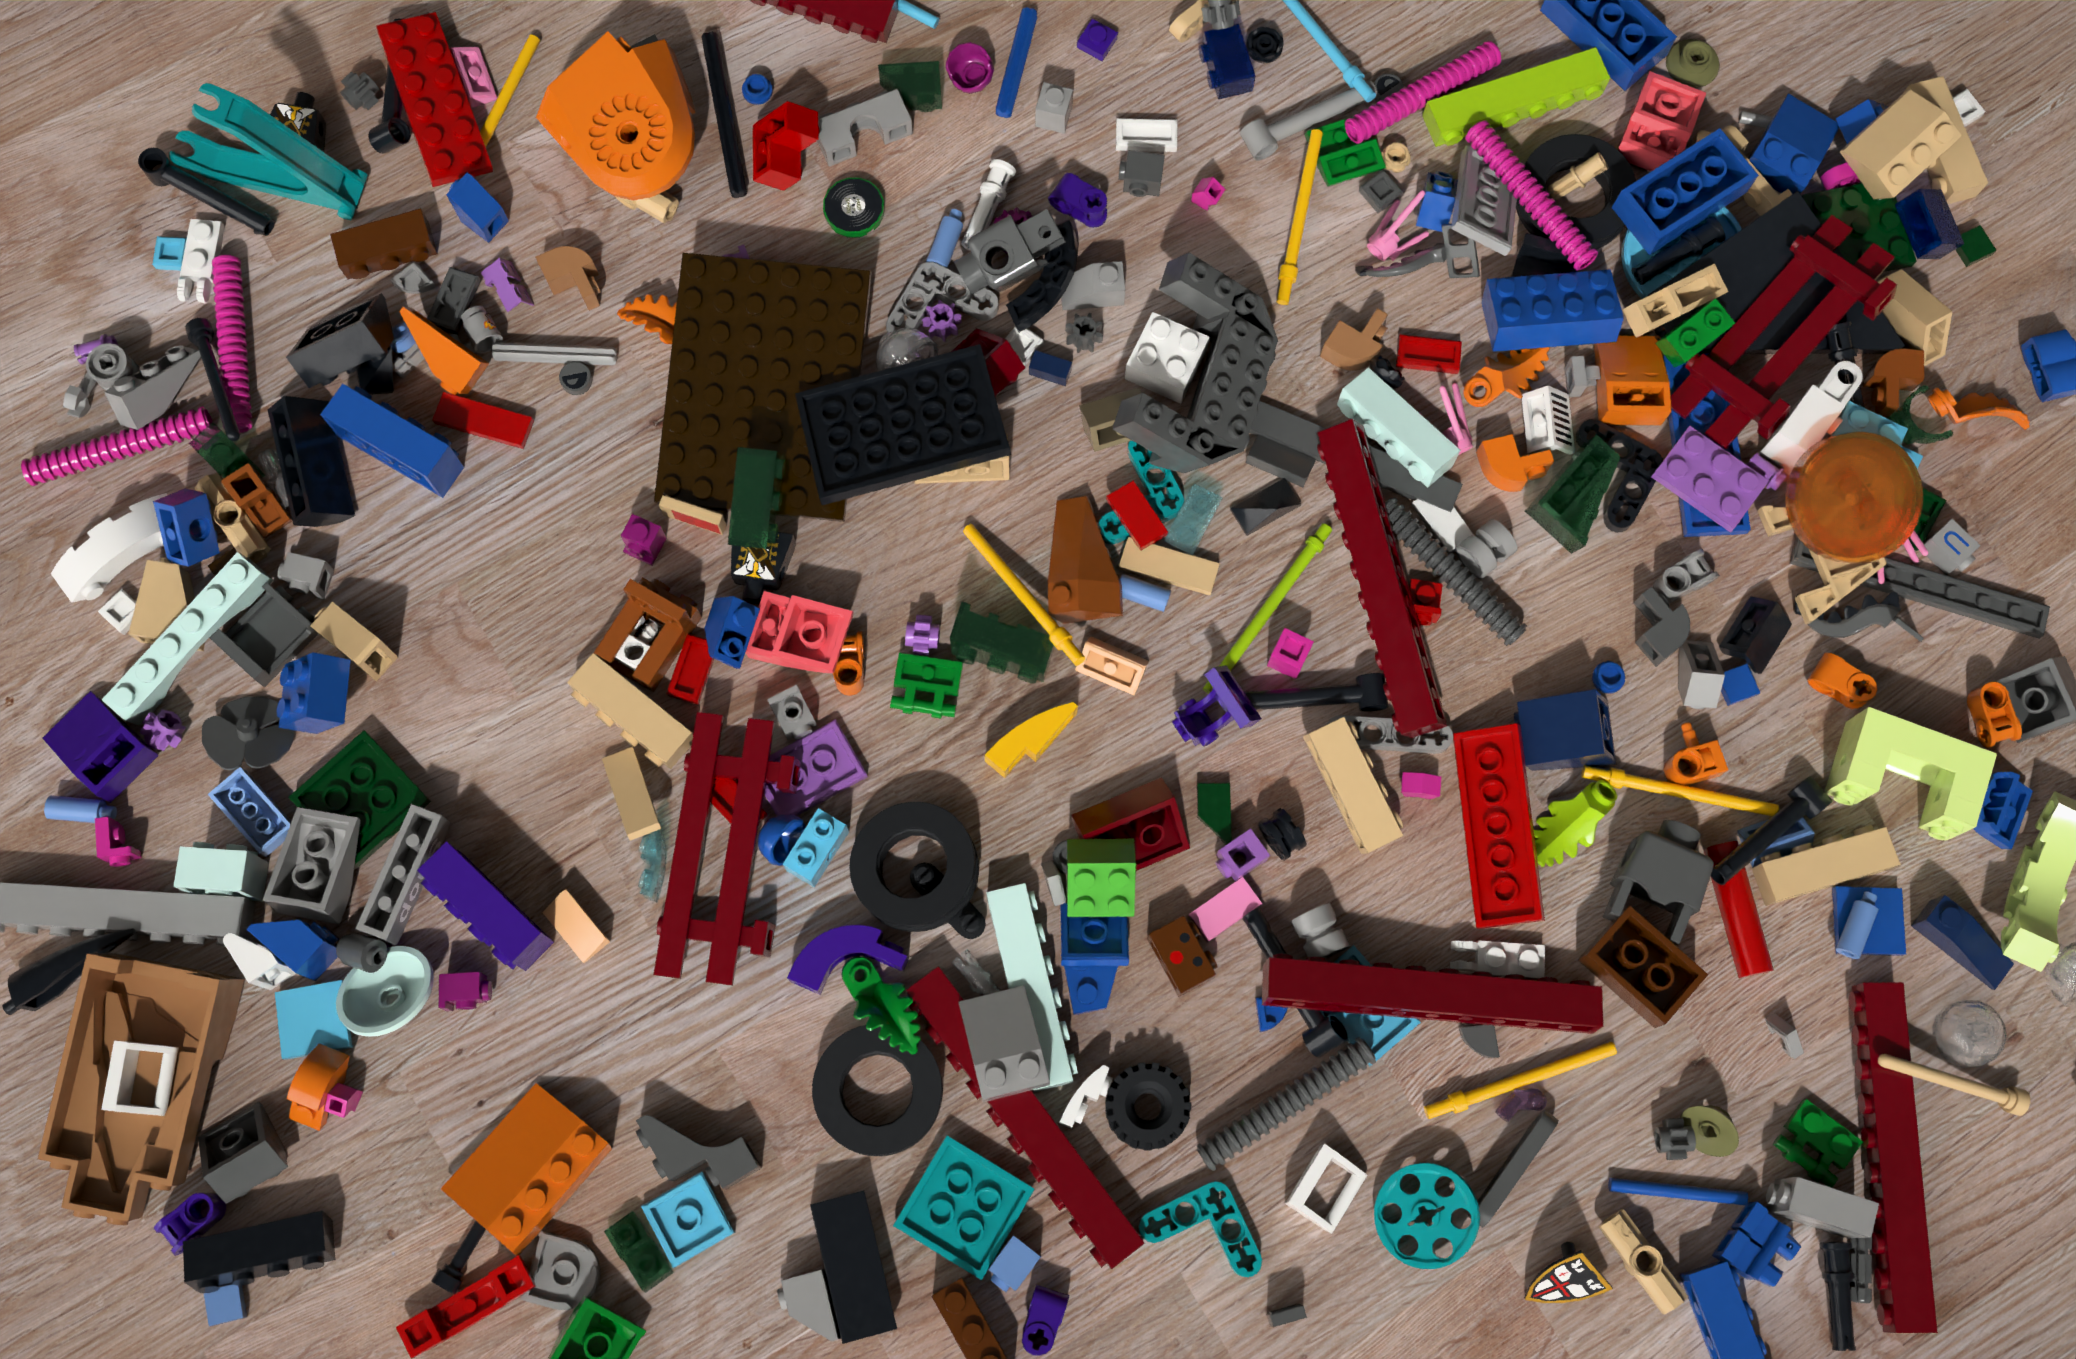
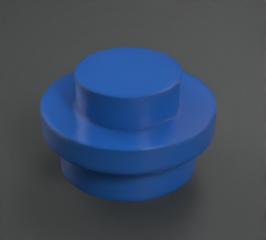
[742,74,773,105]
[1592,661,1625,694]

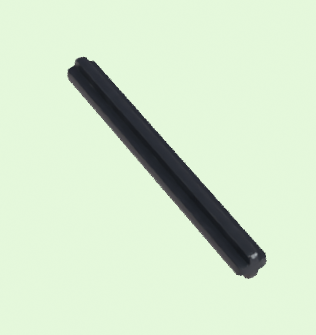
[701,31,747,198]

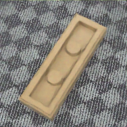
[1119,537,1220,596]
[602,746,662,841]

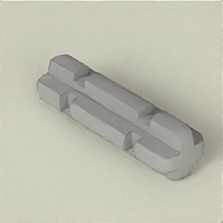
[392,343,424,378]

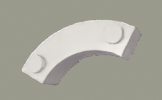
[51,493,167,603]

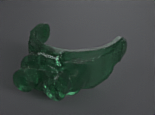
[1886,385,1954,445]

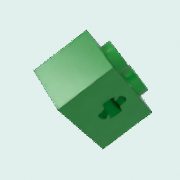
[1655,298,1735,368]

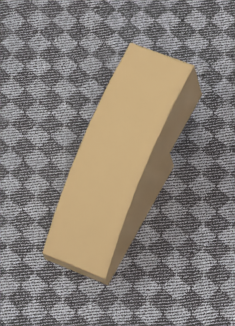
[1622,264,1728,338]

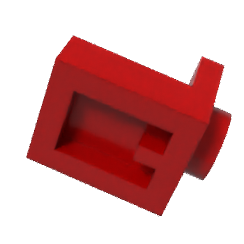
[1409,578,1443,626]

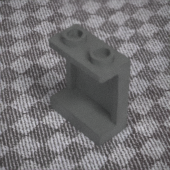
[209,582,318,688]

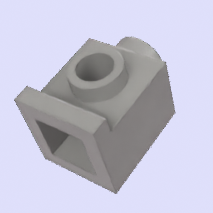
[278,552,334,600]
[767,685,817,740]

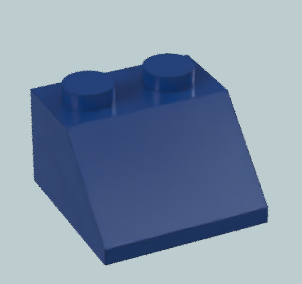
[246,920,339,981]

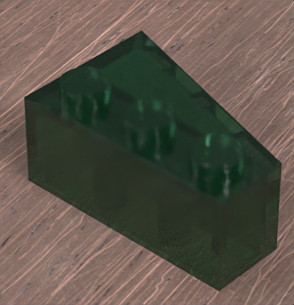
[1525,435,1620,554]
[728,447,786,550]
[950,601,1055,683]

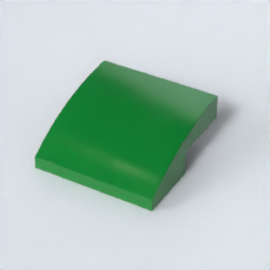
[1304,117,1386,187]

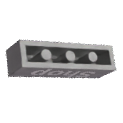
[355,804,451,946]

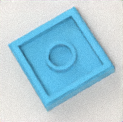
[275,980,353,1060]
[641,1172,735,1268]

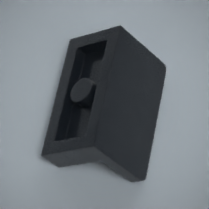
[1511,233,1578,277]
[1719,596,1792,674]

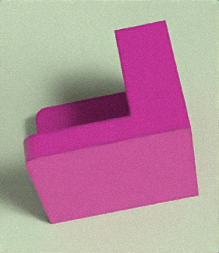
[1267,628,1314,679]

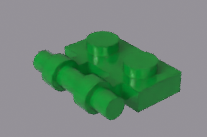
[890,653,963,719]
[1773,1099,1863,1188]

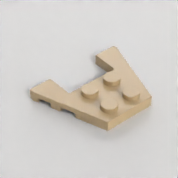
[1758,505,1887,624]

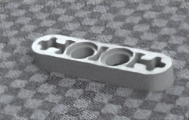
[1327,715,1453,754]

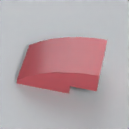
[1617,71,1706,171]
[745,591,854,673]

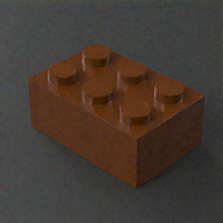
[1578,906,1708,1028]

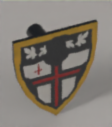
[1524,1242,1613,1303]

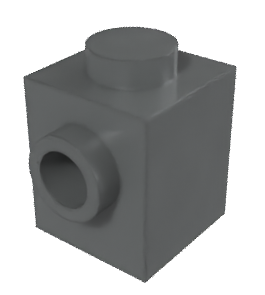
[1118,150,1165,197]

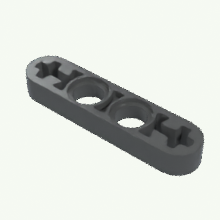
[1468,1109,1559,1228]

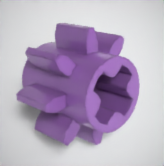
[922,300,962,342]
[905,615,940,656]
[140,709,186,751]

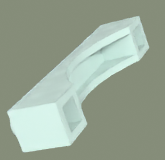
[102,552,274,726]

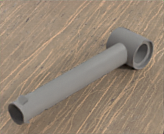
[1240,80,1377,161]

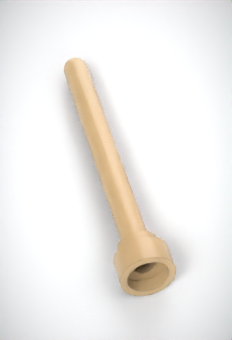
[1878,1054,2030,1116]

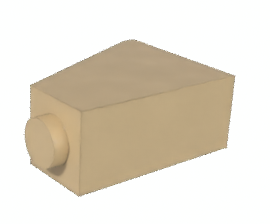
[1878,269,1952,366]
[128,558,205,651]
[310,602,398,681]

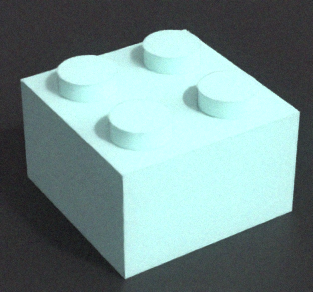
[173,842,269,902]

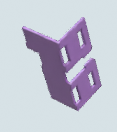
[481,258,534,312]

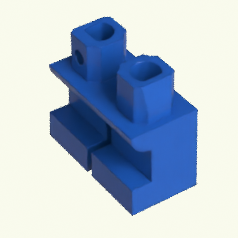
[1712,1201,1801,1287]

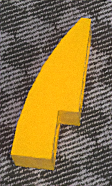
[985,702,1078,778]

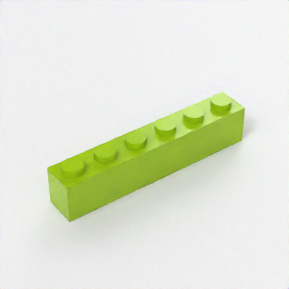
[1422,47,1610,147]

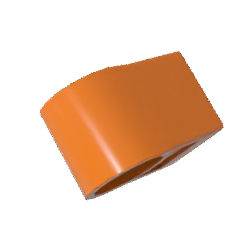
[1664,722,1728,786]

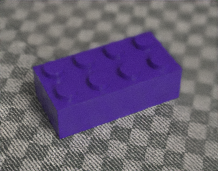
[417,841,554,971]

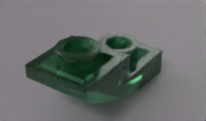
[604,1211,674,1293]

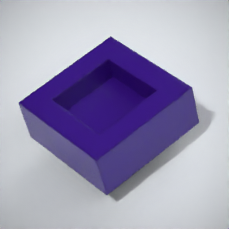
[1077,19,1118,62]

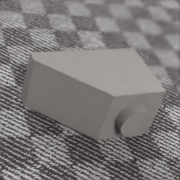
[1061,261,1125,310]
[1678,640,1725,709]
[777,1269,841,1341]

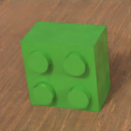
[1067,839,1136,917]

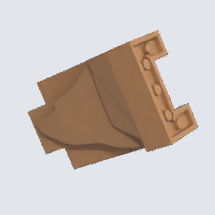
[38,953,245,1225]

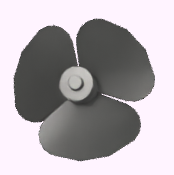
[202,697,295,770]

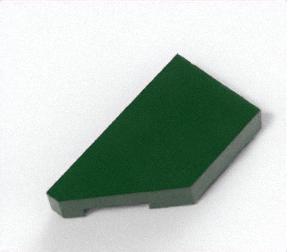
[1902,485,1947,551]

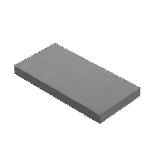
[1451,145,1517,256]

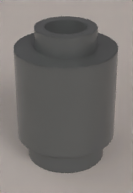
[336,933,387,973]

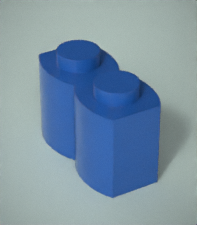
[2021,329,2076,402]

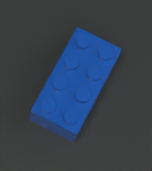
[1540,0,1677,91]
[1612,128,1759,255]
[1481,269,1624,352]
[320,383,464,498]

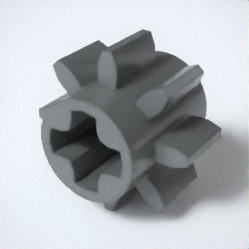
[1201,0,1241,30]
[340,72,379,110]
[1065,313,1103,353]
[1654,1118,1696,1160]

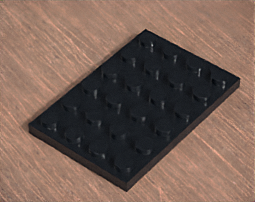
[795,344,1011,505]

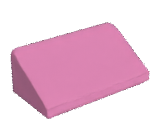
[450,47,497,109]

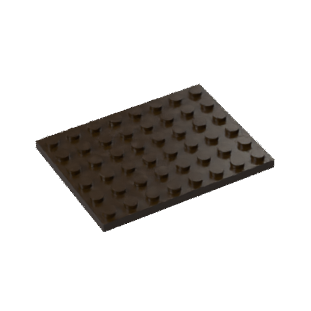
[654,253,872,522]

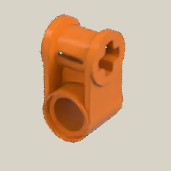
[833,631,865,696]
[1807,653,1877,709]
[1967,682,2022,748]

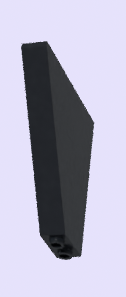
[1642,191,1905,354]

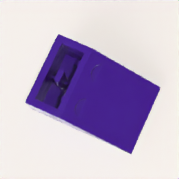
[42,691,159,803]

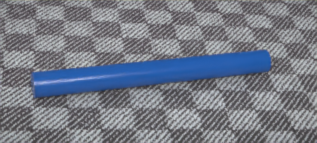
[1608,1178,1749,1206]

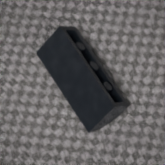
[268,396,355,527]
[810,1190,897,1344]

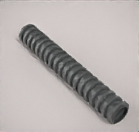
[1385,497,1527,646]
[1196,1037,1376,1171]

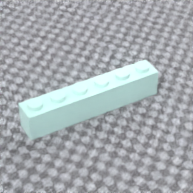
[986,883,1078,1093]

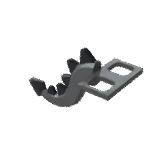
[1355,224,1480,278]
[1795,592,1924,642]

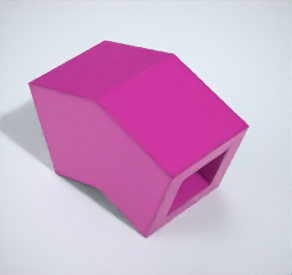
[1191,177,1226,211]
[1401,772,1442,800]
[324,1083,363,1118]

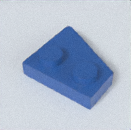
[1064,966,1118,1015]

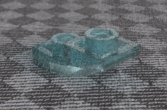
[1164,484,1223,555]
[638,830,666,903]

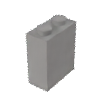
[1766,1177,1879,1238]

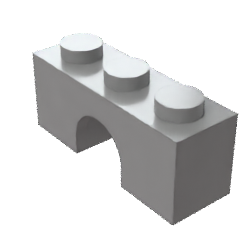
[817,89,913,167]

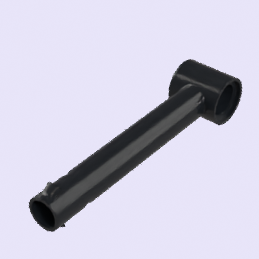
[368,18,411,154]
[138,147,275,236]
[1244,673,1389,712]
[1711,776,1833,885]
[1242,908,1348,1058]

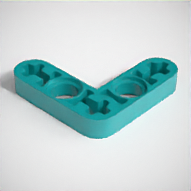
[1099,440,1184,544]
[1138,1181,1262,1277]

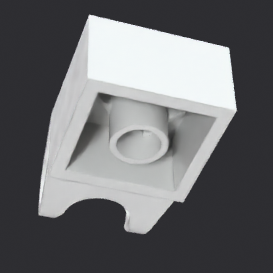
[1759,361,1863,475]

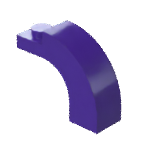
[787,925,908,995]

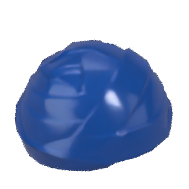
[758,814,805,866]

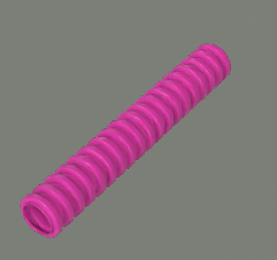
[1345,41,1501,144]
[1465,120,1598,271]
[212,255,253,433]
[21,406,214,486]

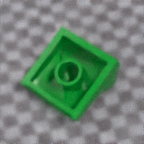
[548,1296,646,1359]

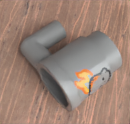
[450,306,503,353]

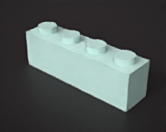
[1337,367,1461,488]

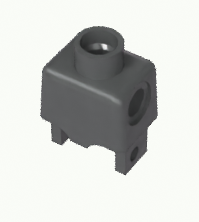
[954,209,1066,294]
[1603,820,1714,946]

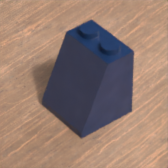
[1514,689,1617,771]

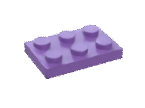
[1651,426,1769,533]

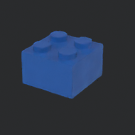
[277,652,351,734]

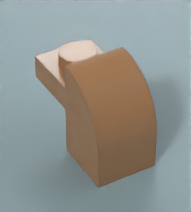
[535,246,601,311]
[1320,308,1388,371]

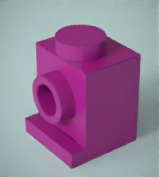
[621,514,667,566]
[438,972,492,1012]

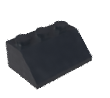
[286,293,394,388]

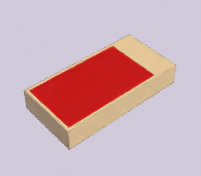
[659,495,727,535]

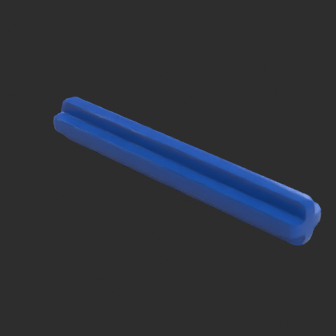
[996,7,1037,118]

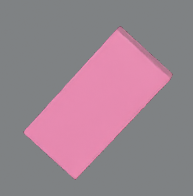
[1188,877,1262,943]

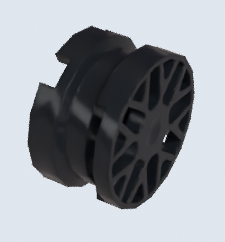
[1258,808,1307,861]

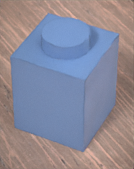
[988,1235,1041,1292]

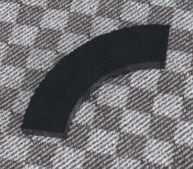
[1006,220,1078,333]

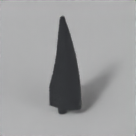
[2,928,137,1015]

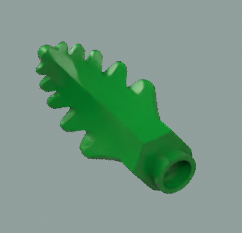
[841,957,921,1055]

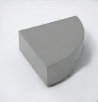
[390,261,436,294]
[1041,860,1066,906]
[1765,1013,1804,1059]

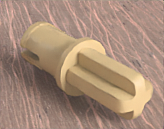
[1547,152,1609,200]

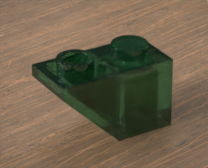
[189,422,265,478]

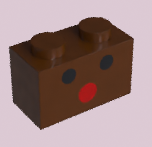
[1147,916,1218,997]

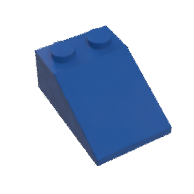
[1748,93,1840,194]

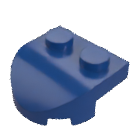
[1973,772,2033,849]

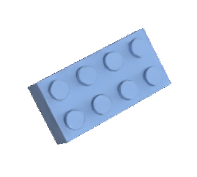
[208,767,291,857]

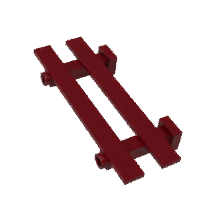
[1670,215,1897,449]
[653,712,801,986]

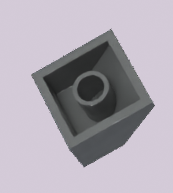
[1995,656,2076,743]
[198,1102,288,1204]

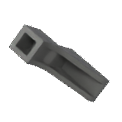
[636,1115,762,1190]

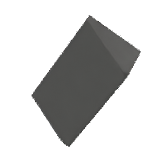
[1246,434,1316,488]

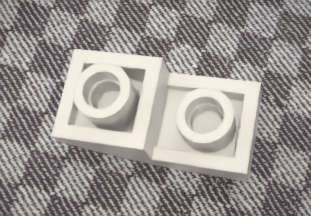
[1059,1065,1113,1129]

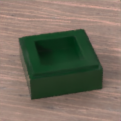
[1951,225,1997,267]

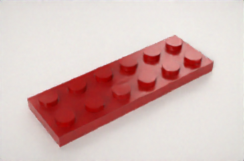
[376,12,493,187]
[1453,723,1545,929]

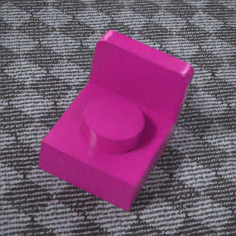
[95,816,141,867]

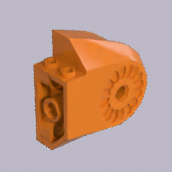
[536,31,696,200]

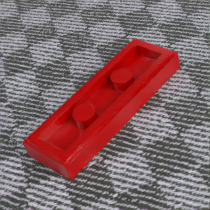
[432,392,534,449]

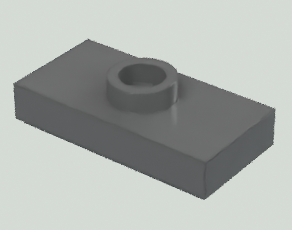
[427,267,481,335]

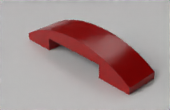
[396,1255,536,1359]

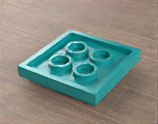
[893,1136,1035,1280]

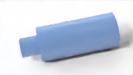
[926,209,963,268]
[1120,574,1171,612]
[44,795,117,823]
[1836,892,1879,959]

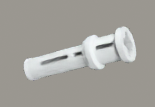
[961,159,1016,251]

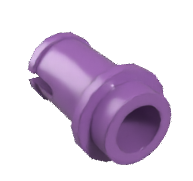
[74,334,118,364]
[1747,453,1788,491]

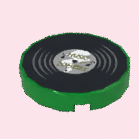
[823,178,884,238]

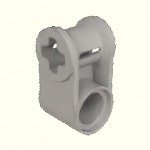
[1653,549,1720,603]

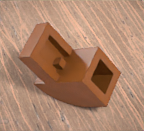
[1863,349,1924,418]
[221,463,292,538]

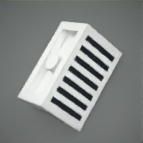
[1522,386,1575,455]

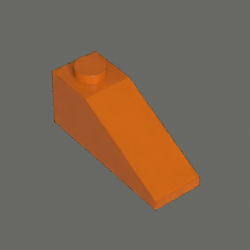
[399,306,489,395]

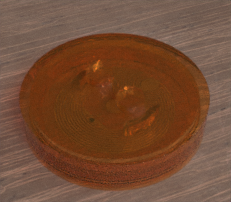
[1785,432,1923,563]

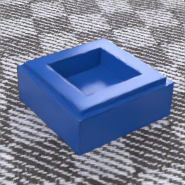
[1721,664,1760,706]

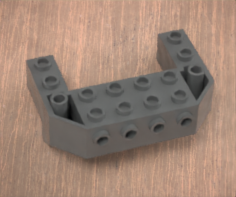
[1112,252,1278,473]

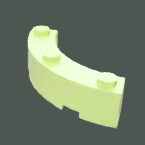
[2001,791,2076,972]

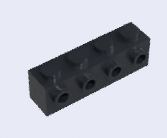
[183,1211,336,1293]

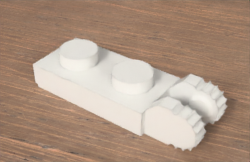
[177,219,225,303]
[1450,940,1545,980]

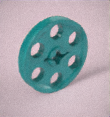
[1374,1163,1480,1269]

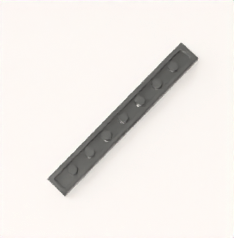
[1249,401,1463,512]
[1790,531,2050,639]

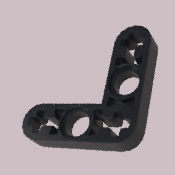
[1575,419,1663,533]

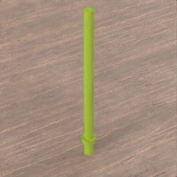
[1203,523,1333,694]

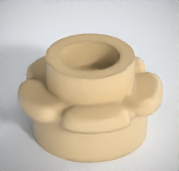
[1381,143,1411,173]

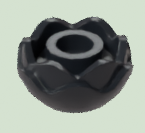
[1246,27,1284,64]
[1370,354,1405,389]

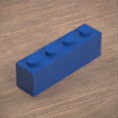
[1679,1261,1767,1359]

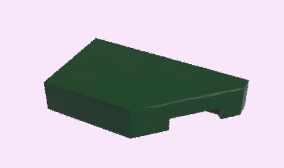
[1197,783,1232,845]

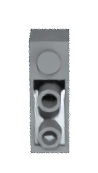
[104,345,201,430]

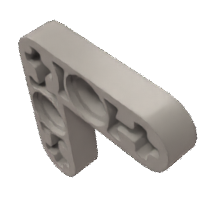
[886,262,999,345]

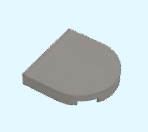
[520,1231,601,1310]

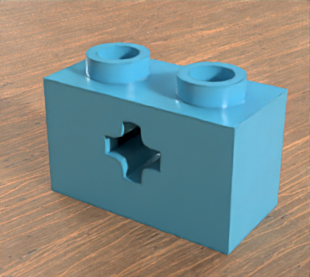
[783,808,849,887]

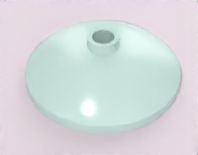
[336,946,434,1037]

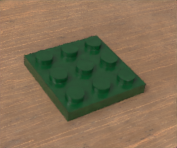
[1802,184,1917,272]
[288,730,431,869]

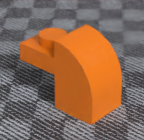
[1476,434,1554,492]
[287,1044,350,1131]

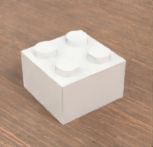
[1125,312,1210,404]

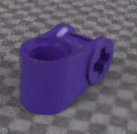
[1048,173,1107,228]
[154,1193,226,1256]
[1022,1284,1069,1356]

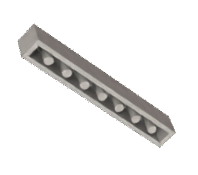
[0,882,256,946]

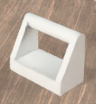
[223,933,296,990]
[101,1041,179,1116]
[1285,1144,1367,1234]

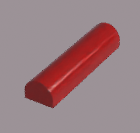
[1703,841,1774,978]

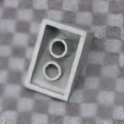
[263,807,360,924]
[959,985,1050,1102]

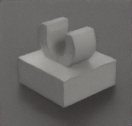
[1564,356,1601,398]

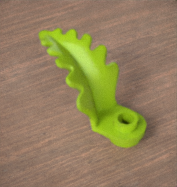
[1534,780,1617,867]

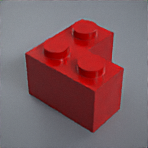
[753,101,820,191]

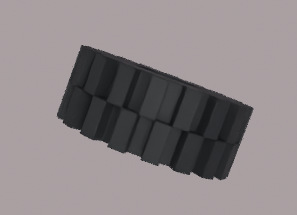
[1105,1062,1191,1151]

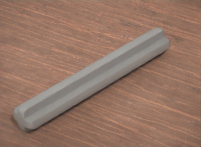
[492,342,617,365]

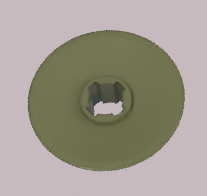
[1666,39,1720,88]
[1680,1105,1739,1157]

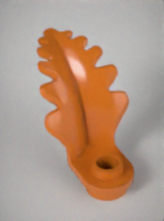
[617,294,677,345]
[1464,347,1550,407]
[1927,387,2030,430]

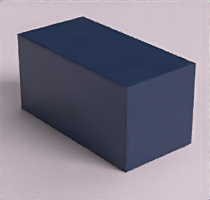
[1029,350,1072,387]

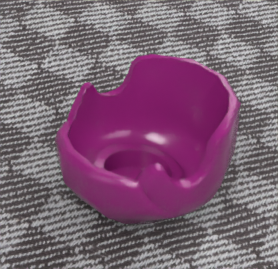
[945,42,994,94]

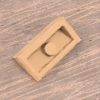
[1075,637,1149,695]
[542,889,610,963]

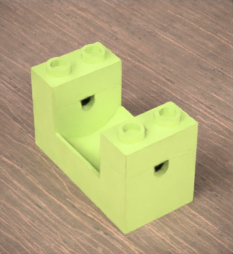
[1825,707,1997,841]

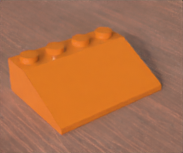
[441,1083,612,1256]

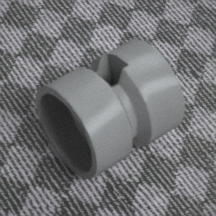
[86,343,140,391]
[1456,519,1518,579]
[1291,903,1350,959]

